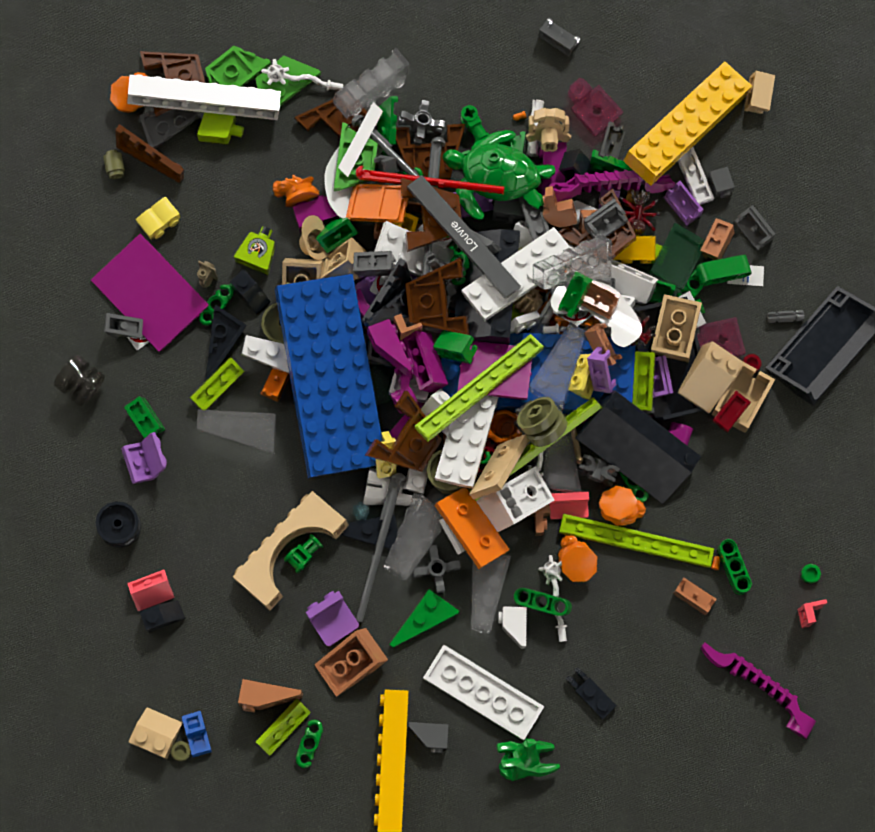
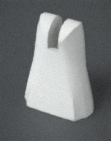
[363,467,418,506]

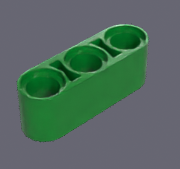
[696,255,752,286]
[717,539,752,595]
[514,588,572,616]

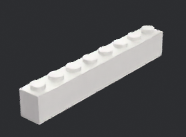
[127,74,281,120]
[513,220,658,304]

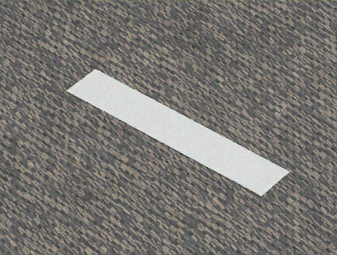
[338,102,383,177]

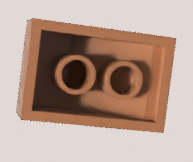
[314,628,388,697]
[238,679,303,713]

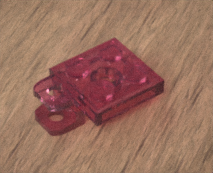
[568,78,623,137]
[697,317,746,357]

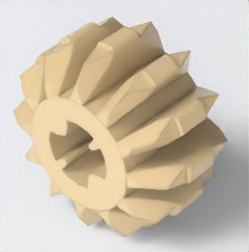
[513,288,544,314]

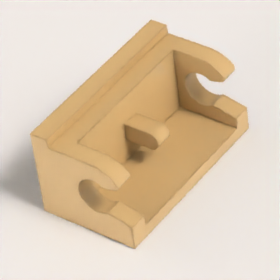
[744,71,775,114]

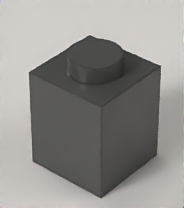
[707,166,735,198]

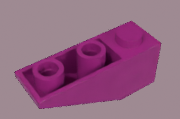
[367,319,414,377]

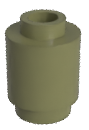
[103,150,125,179]

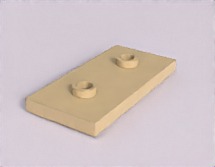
[469,434,529,499]

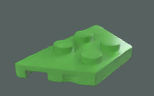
[205,46,271,87]
[255,56,321,107]
[334,122,378,191]

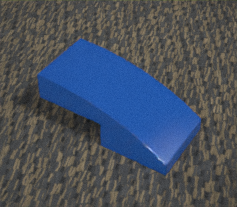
[182,711,212,757]

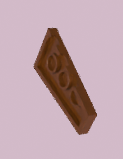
[115,124,184,183]

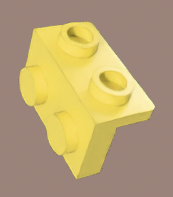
[569,354,593,399]
[375,431,398,479]

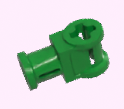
[461,105,489,142]
[284,534,323,574]

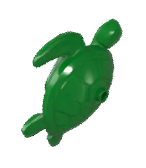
[442,130,555,220]

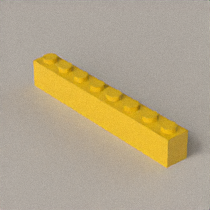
[374,690,408,832]

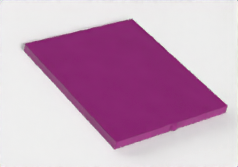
[458,341,532,400]

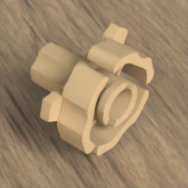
[526,108,571,152]

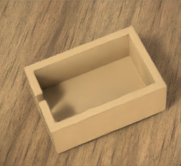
[711,362,775,433]

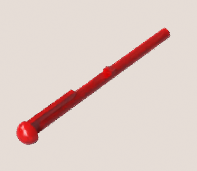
[355,166,505,194]

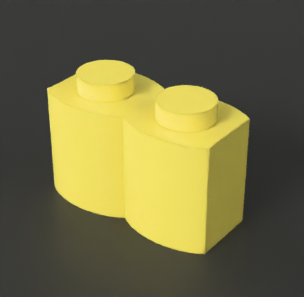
[136,197,181,240]

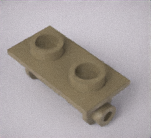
[197,261,218,288]

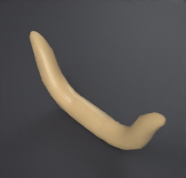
[570,427,583,464]

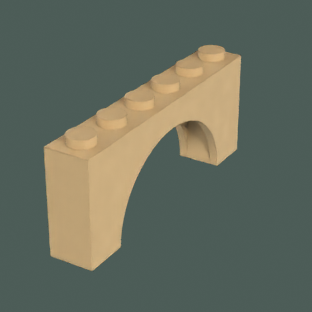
[233,491,349,611]

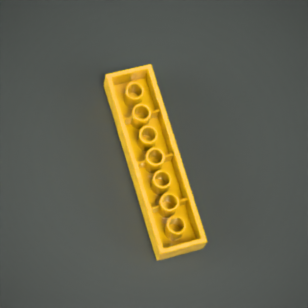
[624,62,752,186]

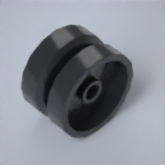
[95,501,141,548]

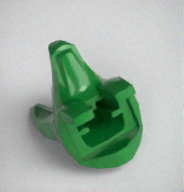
[496,739,560,781]

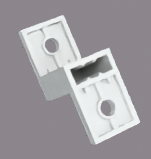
[439,466,554,554]

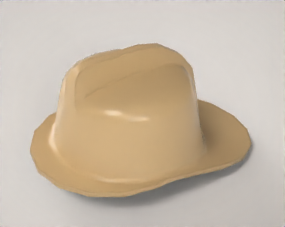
[299,215,328,260]

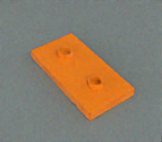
[434,487,510,569]

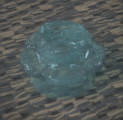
[353,502,369,520]

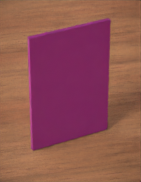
[91,233,209,352]

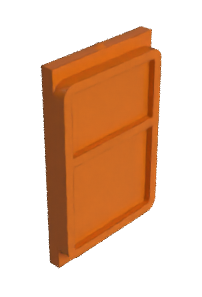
[346,184,409,223]

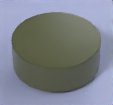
[171,741,191,762]

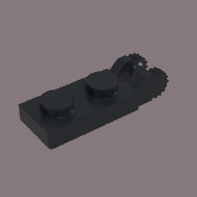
[566,667,617,720]

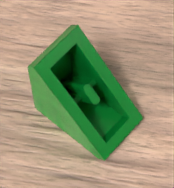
[316,217,358,253]

